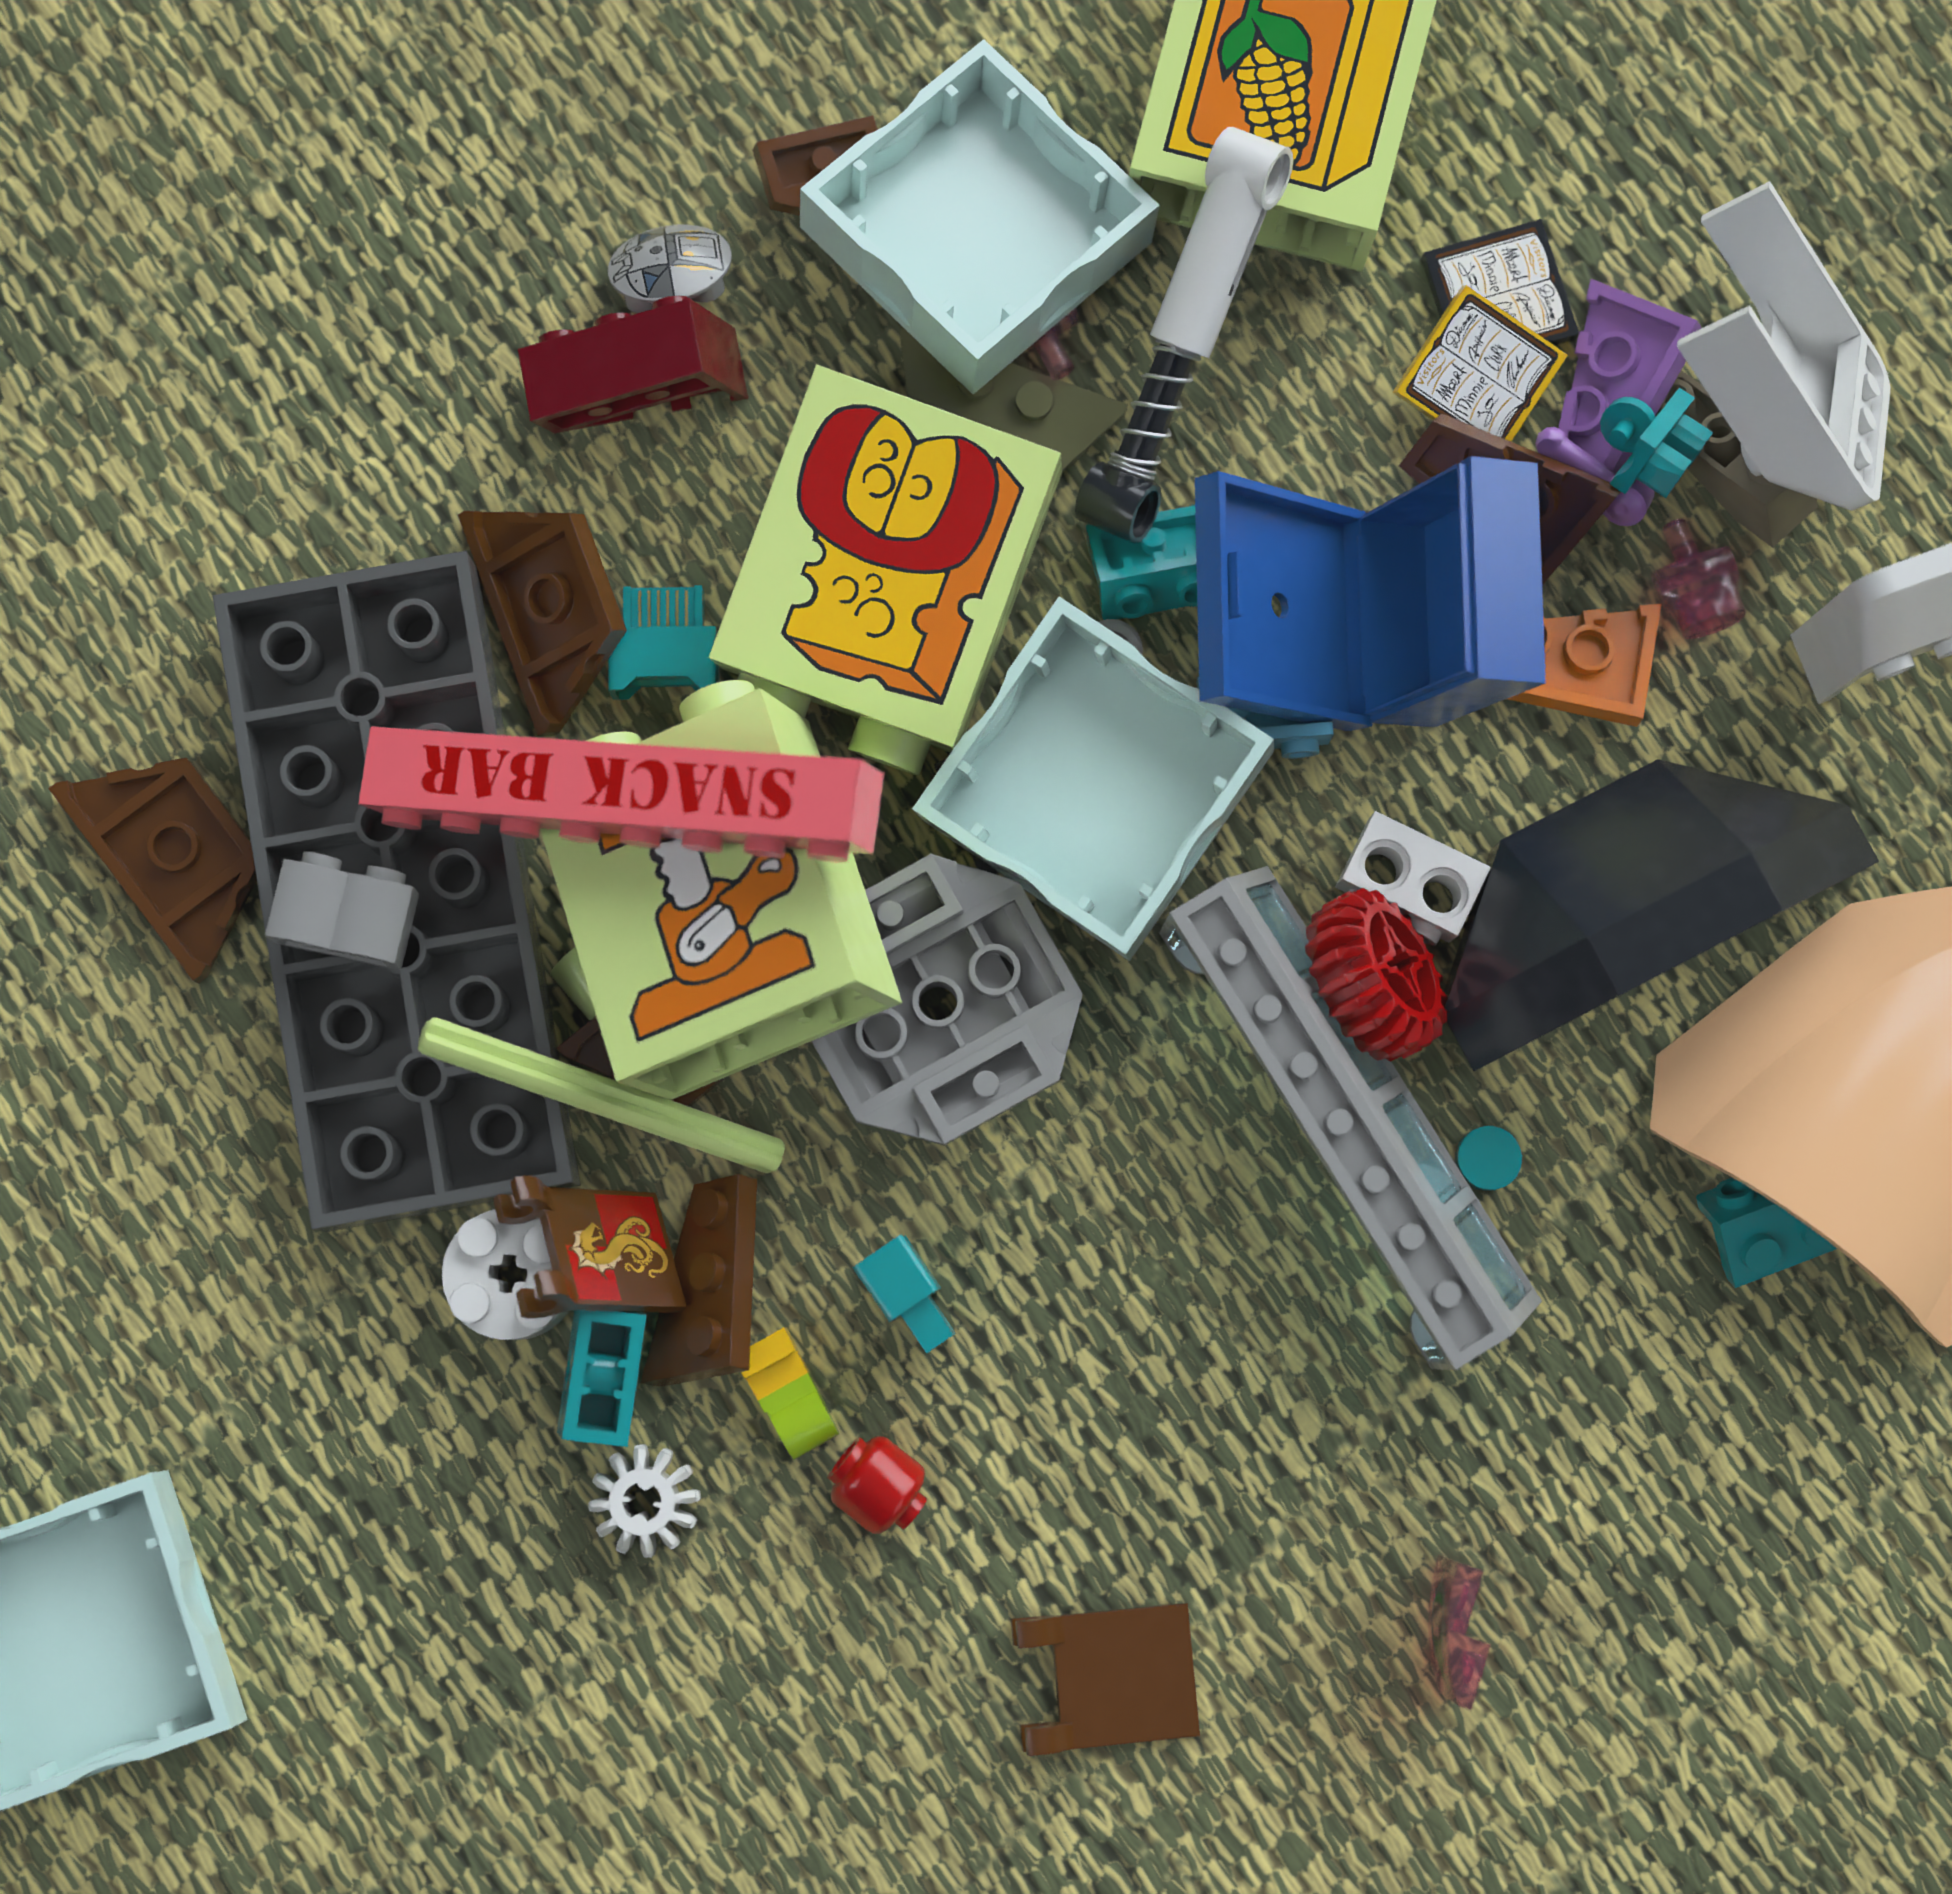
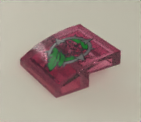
[1428,1554,1491,1710]

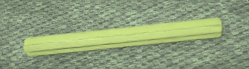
[418,1018,785,1173]

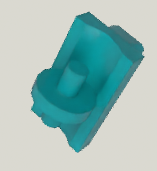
[1600,387,1713,498]

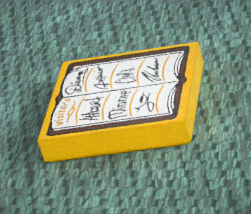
[1392,285,1568,441]

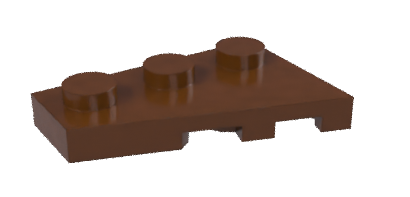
[1399,413,1621,585]
[640,1174,757,1386]

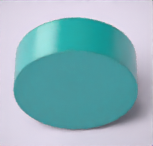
[1455,1126,1522,1191]

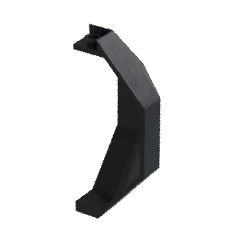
[1443,759,1880,1071]

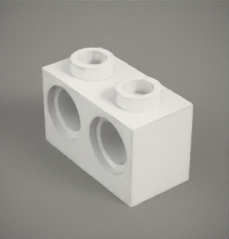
[1335,811,1491,946]

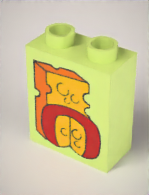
[709,364,1062,776]

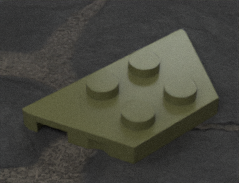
[900,327,1128,472]

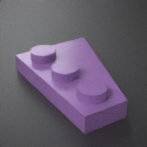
[1559,279,1702,473]

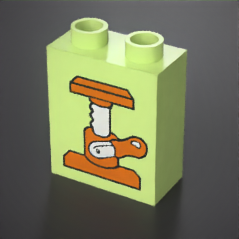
[540,680,902,1100]

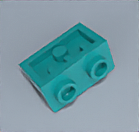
[1086,505,1197,620]

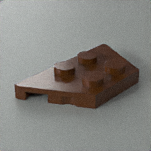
[458,511,627,736]
[48,757,257,984]

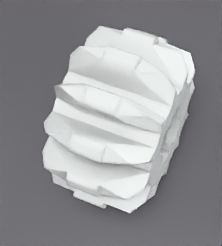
[588,1444,701,1558]

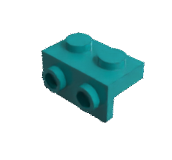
[1696,1178,1838,1288]

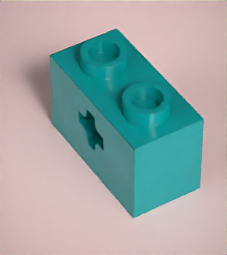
[557,1310,646,1447]

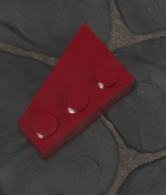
[518,296,748,433]

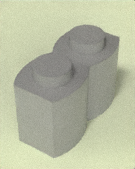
[265,852,419,970]

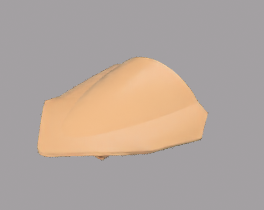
[1650,886,1952,1348]

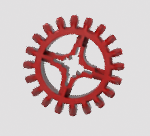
[1305,888,1447,1062]

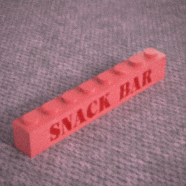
[358,727,884,863]

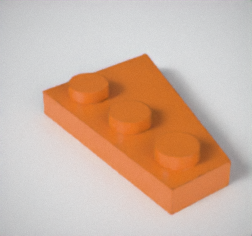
[1507,603,1662,727]

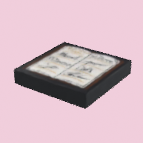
[1421,219,1579,346]

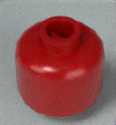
[827,1436,927,1534]

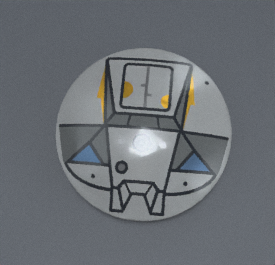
[608,225,732,313]

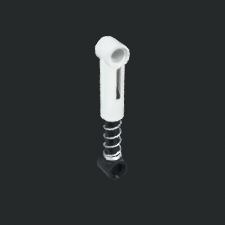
[1075,127,1293,544]

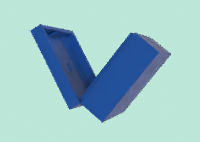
[1195,456,1546,731]

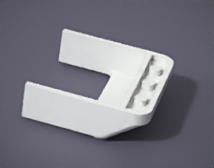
[1677,181,1890,511]
[1790,543,1952,704]

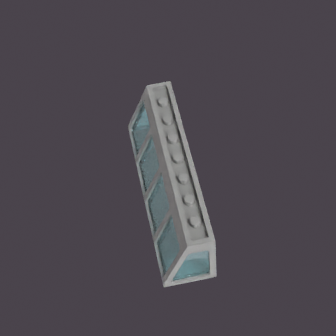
[1159,866,1542,1370]

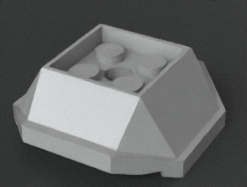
[812,854,1083,1146]

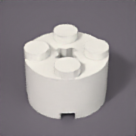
[442,1209,569,1340]

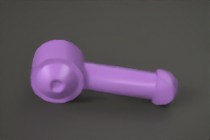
[1535,427,1654,526]

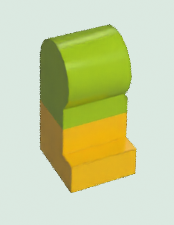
[741,1327,840,1460]

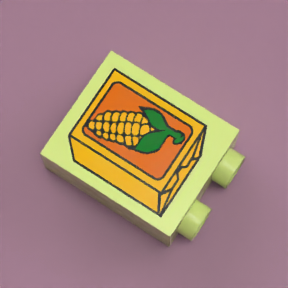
[1129,0,1437,272]

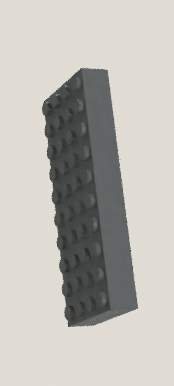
[212,551,581,1232]

